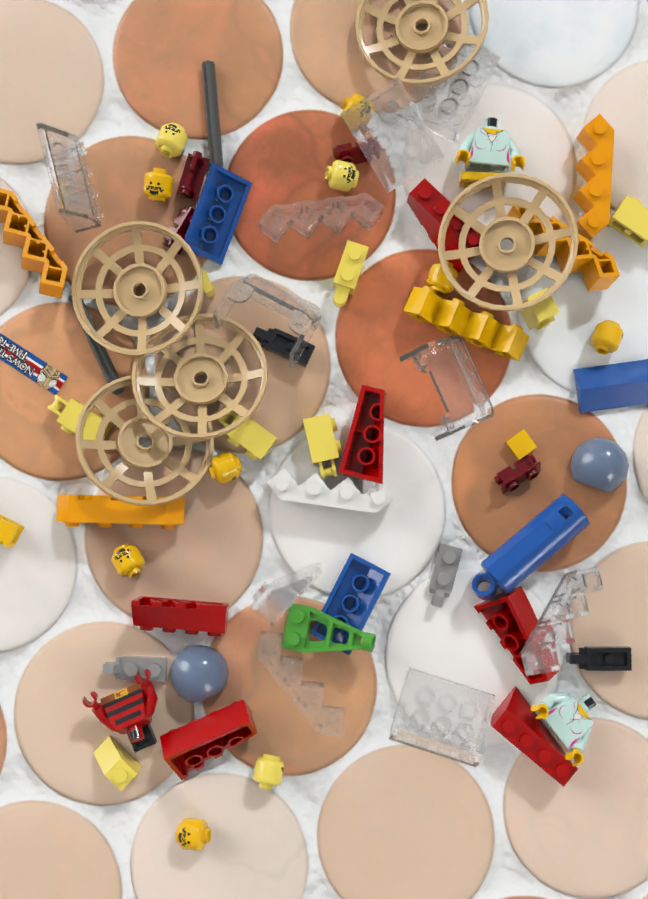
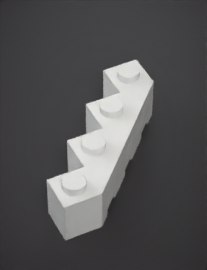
[267,468,394,513]

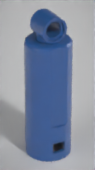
[472,494,590,600]

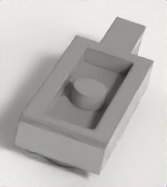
[429,543,463,608]
[103,656,168,682]

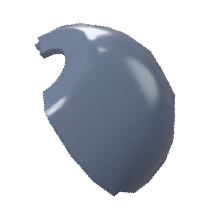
[570,437,629,493]
[170,644,229,703]

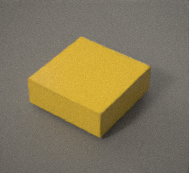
[505,429,537,460]

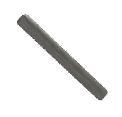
[202,60,223,167]
[68,295,125,395]

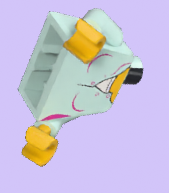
[455,117,526,173]
[531,692,597,766]

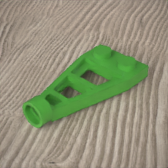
[282,603,376,653]

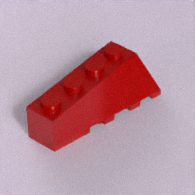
[407,178,481,273]
[339,385,387,484]
[474,586,561,685]
[131,596,229,637]
[487,686,578,787]
[160,699,257,780]

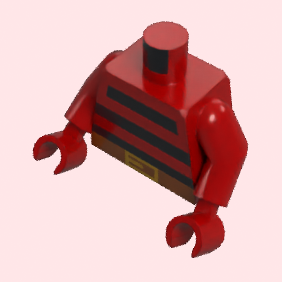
[83,669,158,743]

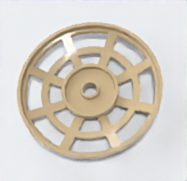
[355,0,489,86]
[438,173,579,312]
[71,221,204,356]
[132,313,268,440]
[75,375,214,506]

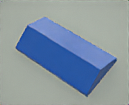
[184,163,252,265]
[573,359,648,413]
[310,553,391,655]

